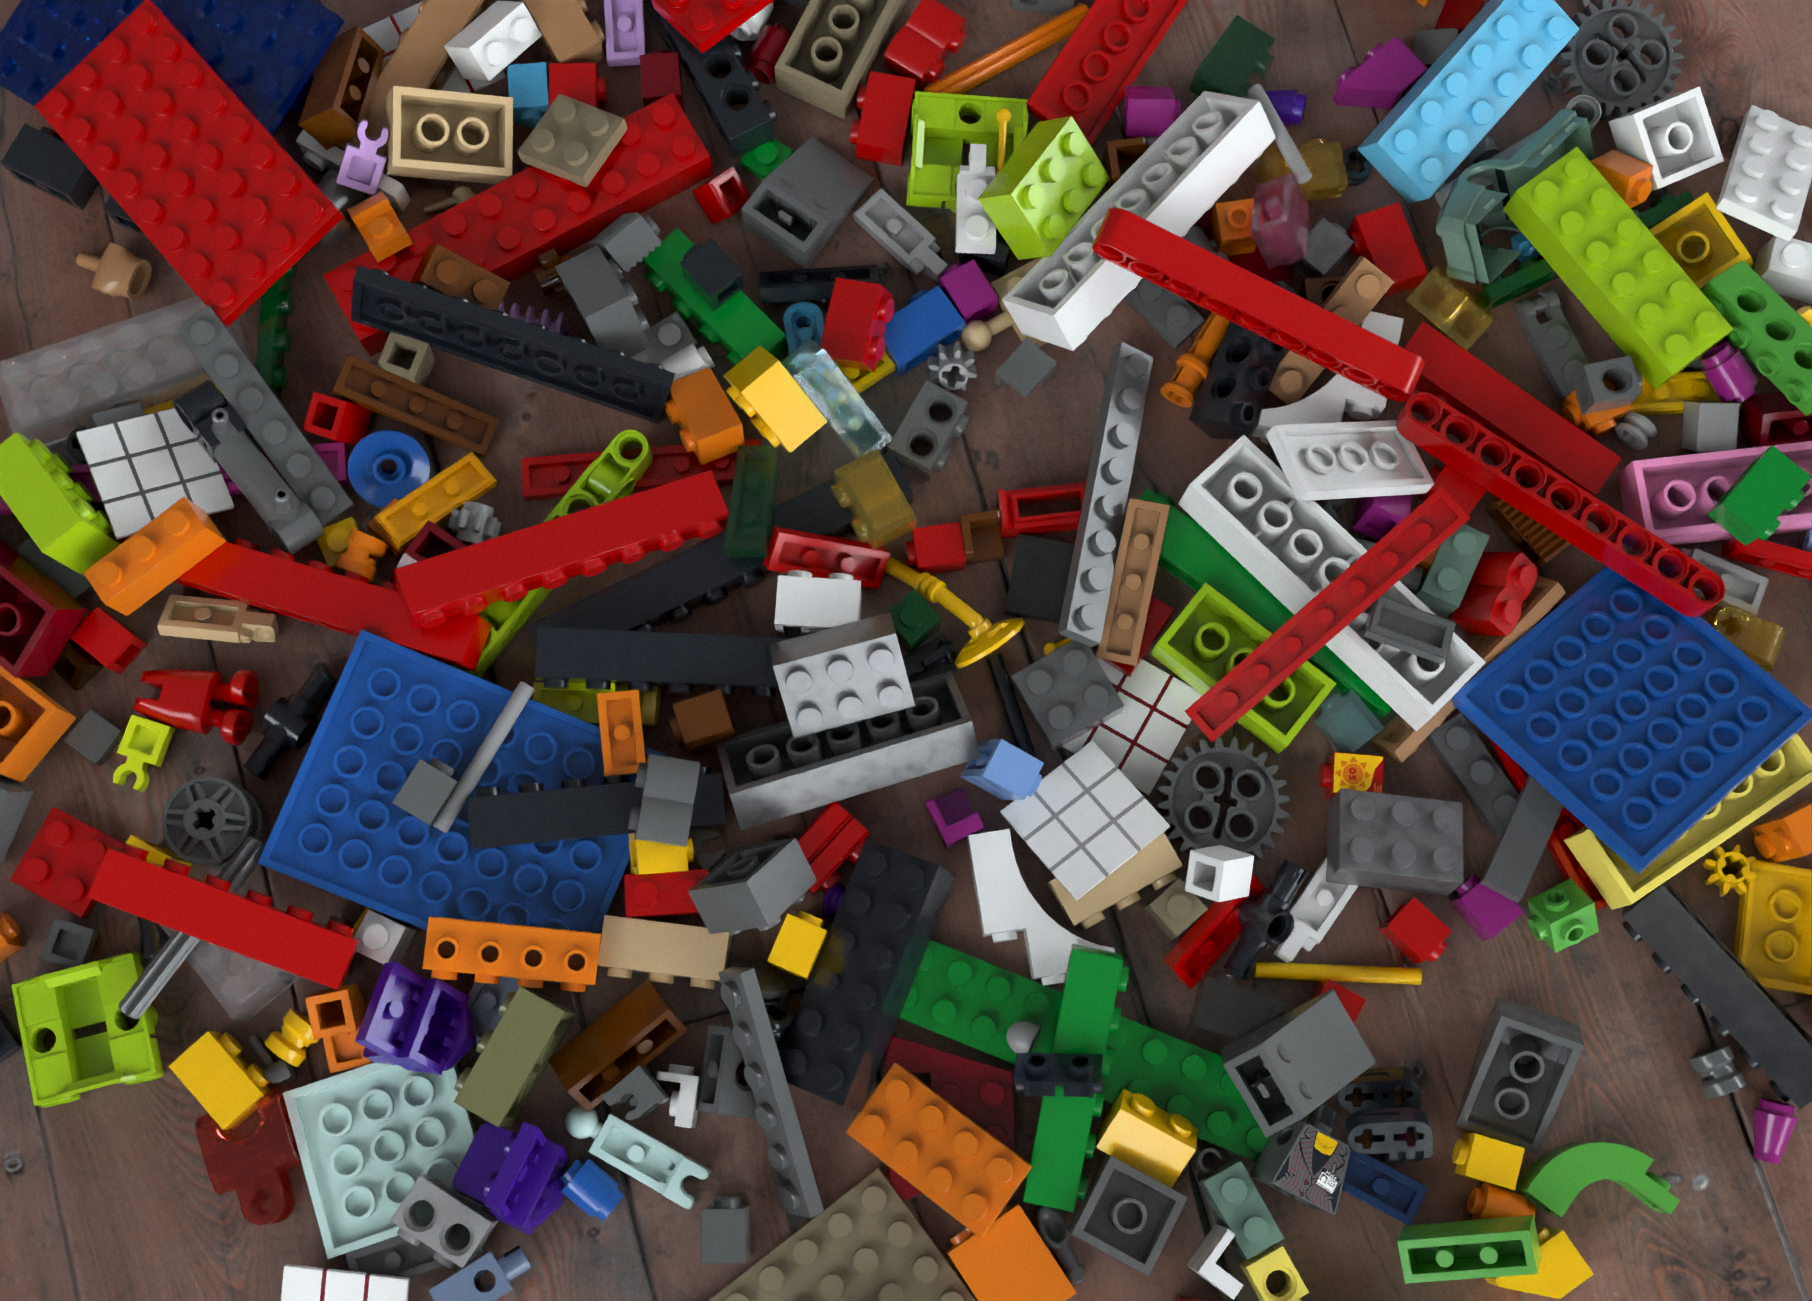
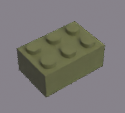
[453,986,576,1127]

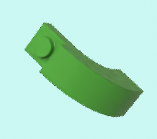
[1515,1141,1680,1218]

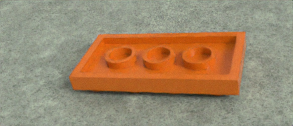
[846,1063,1033,1238]

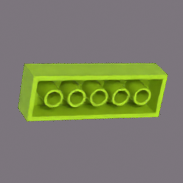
[1503,147,1733,390]

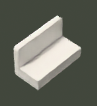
[1186,1224,1244,1300]

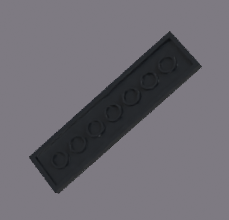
[351,266,676,424]

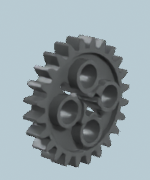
[1555,0,1684,121]
[1155,736,1290,861]

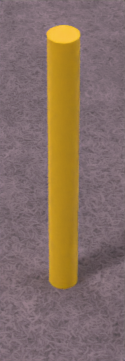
[1253,961,1422,985]

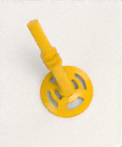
[885,556,1025,668]

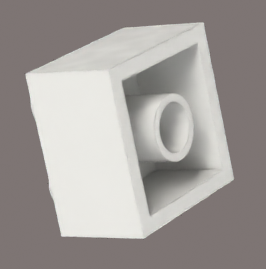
[1608,87,1724,191]
[774,570,862,638]

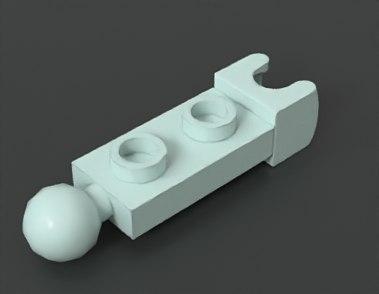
[565,1105,712,1210]

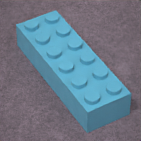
[1357,0,1579,204]

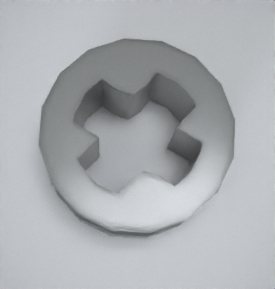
[1615,412,1657,451]

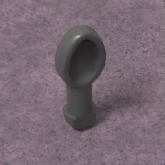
[1035,1206,1085,1285]

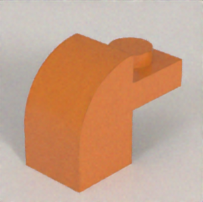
[347,191,413,262]
[305,984,374,1073]

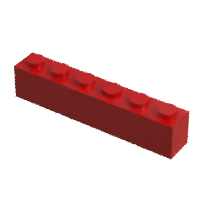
[1404,321,1622,497]
[87,843,361,990]

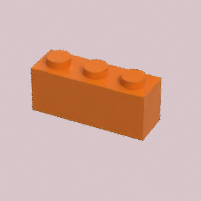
[83,497,226,616]

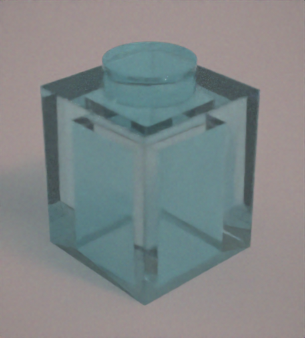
[1314,690,1384,753]

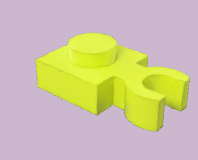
[113,715,175,792]

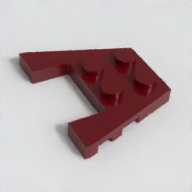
[886,1036,1016,1201]

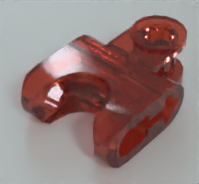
[195,1088,302,1225]

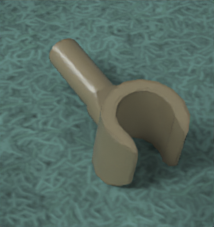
[423,186,476,215]

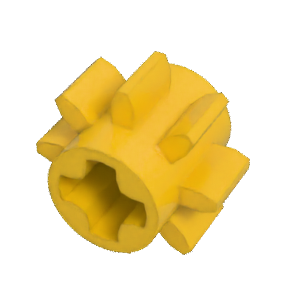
[1702,845,1758,897]

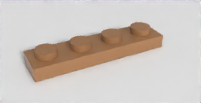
[1268,256,1394,405]
[1096,498,1170,666]

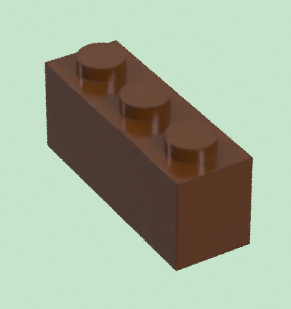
[299,25,385,150]
[548,979,688,1112]

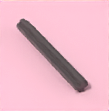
[118,836,265,1019]

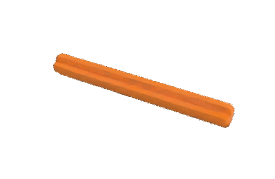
[923,3,1089,94]

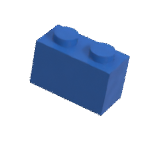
[883,285,965,377]

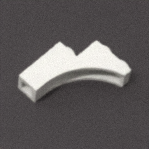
[1252,311,1404,445]
[967,829,1115,986]

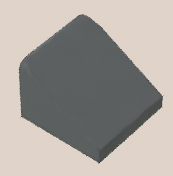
[1412,28,1459,70]

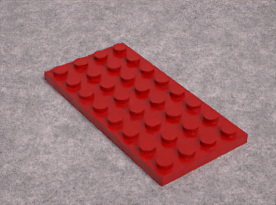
[35,0,345,327]

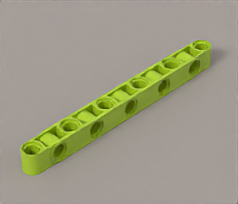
[442,430,653,678]

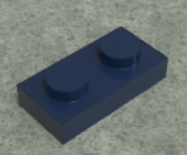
[1342,1146,1428,1226]

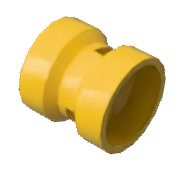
[264,1008,320,1067]

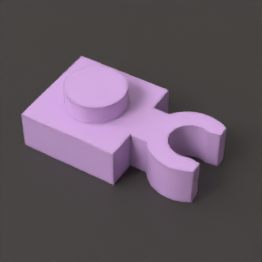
[336,118,389,195]

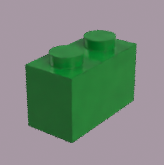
[1707,445,1811,546]

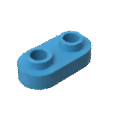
[783,302,829,375]

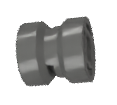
[1689,1044,1747,1099]

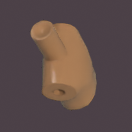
[76,242,152,299]

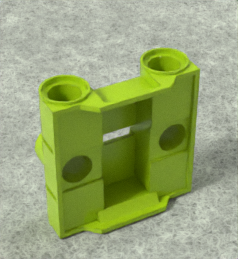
[906,91,1029,214]
[11,952,165,1108]

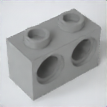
[390,1174,499,1270]

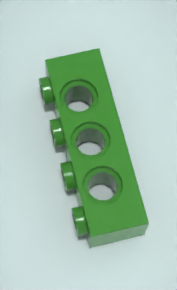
[1702,260,1812,416]

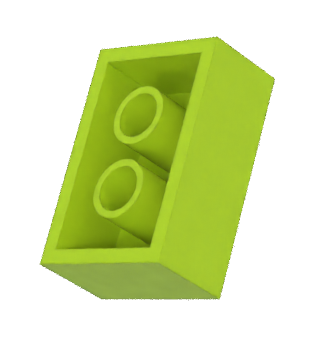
[978,116,1110,260]
[0,432,121,576]

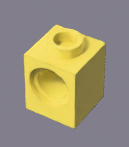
[1239,1243,1309,1301]

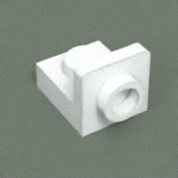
[656,1064,701,1128]

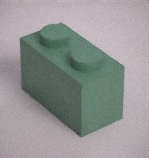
[1413,524,1490,618]
[1197,1159,1284,1260]

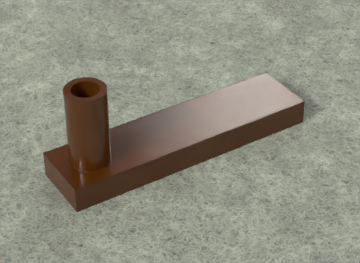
[332,354,499,458]

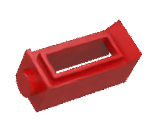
[995,482,1087,539]

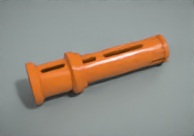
[1160,312,1230,408]

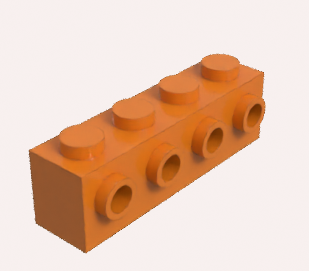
[422,916,601,992]

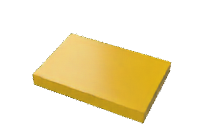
[1733,859,1812,996]

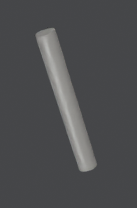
[1248,84,1312,184]

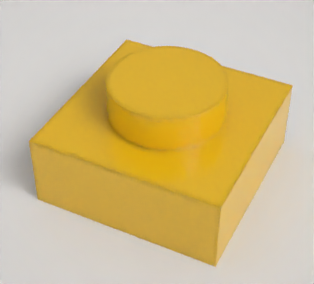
[317,517,359,571]

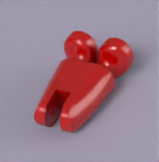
[133,669,259,746]

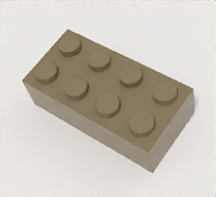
[774,0,908,120]

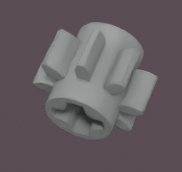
[928,341,977,392]
[448,501,501,546]

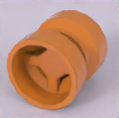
[334,528,390,582]

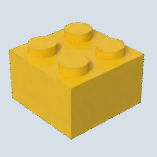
[723,345,827,453]

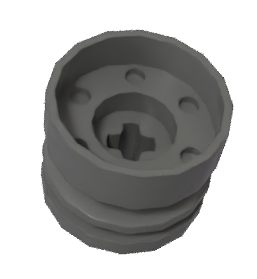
[162,776,270,871]

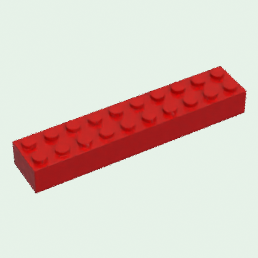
[323,92,714,357]

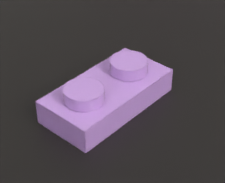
[604,0,646,67]

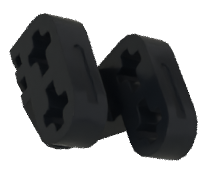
[1337,1067,1433,1163]

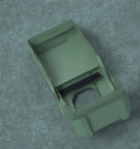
[1436,108,1595,285]

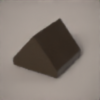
[52,638,104,691]

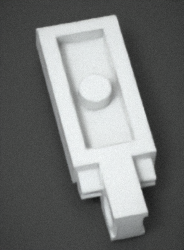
[955,144,996,254]
[1273,857,1358,963]

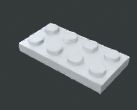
[1716,105,1812,242]
[1266,420,1434,501]

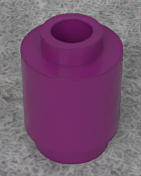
[1700,342,1758,403]

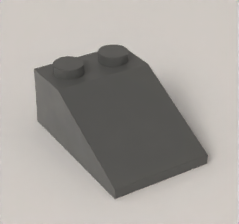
[1456,996,1584,1154]

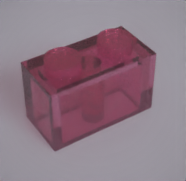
[1251,173,1310,269]

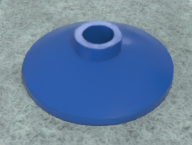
[348,430,430,508]

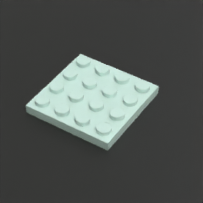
[283,1062,484,1259]

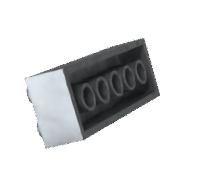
[715,671,980,830]

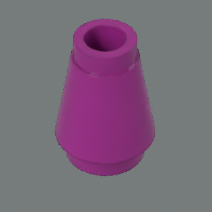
[1753,1098,1798,1164]

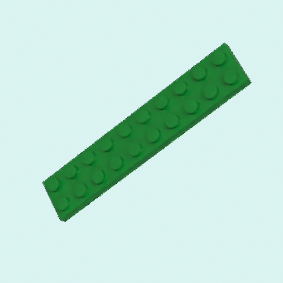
[899,940,1272,1162]

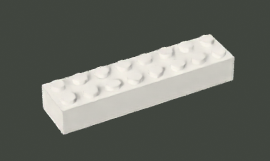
[1002,91,1276,351]
[1178,435,1486,731]

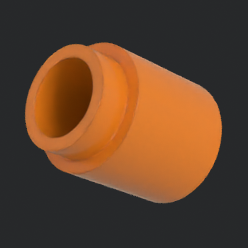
[1467,1182,1536,1220]

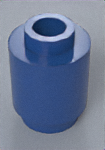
[560,1158,625,1222]

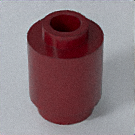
[745,24,792,85]

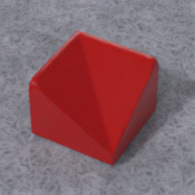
[692,166,751,224]

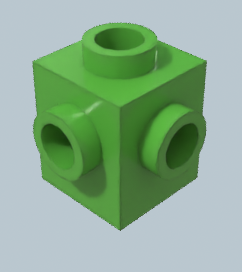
[1527,878,1599,953]

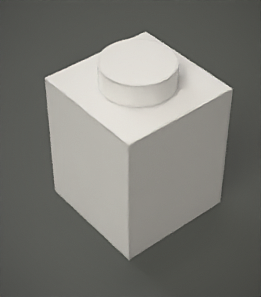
[1185,845,1254,902]
[354,909,416,964]

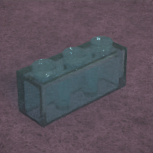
[781,338,893,464]

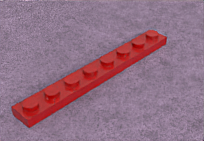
[1185,486,1471,742]

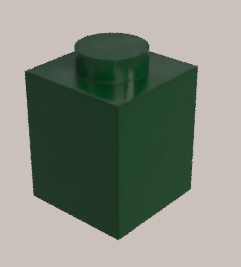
[886,589,941,653]

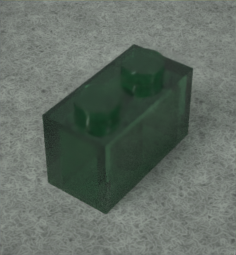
[1190,15,1275,98]

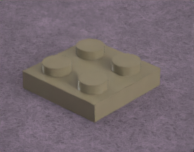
[517,94,628,187]

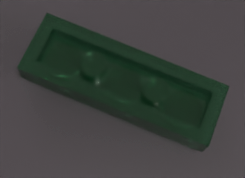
[724,446,781,557]

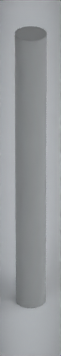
[432,681,535,833]

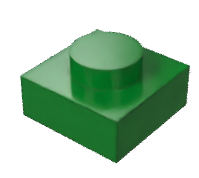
[740,139,794,181]

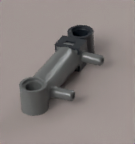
[172,380,325,555]

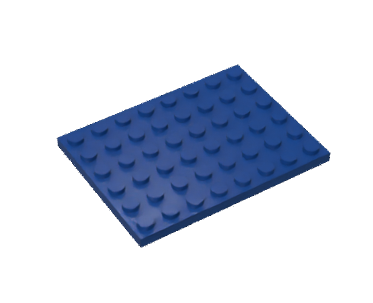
[258,629,672,983]

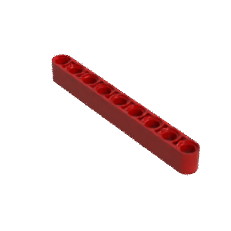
[1092,208,1425,403]
[1396,392,1726,617]

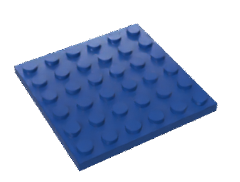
[1451,566,1812,874]

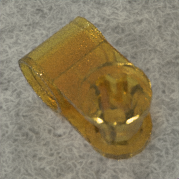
[1704,607,1786,671]

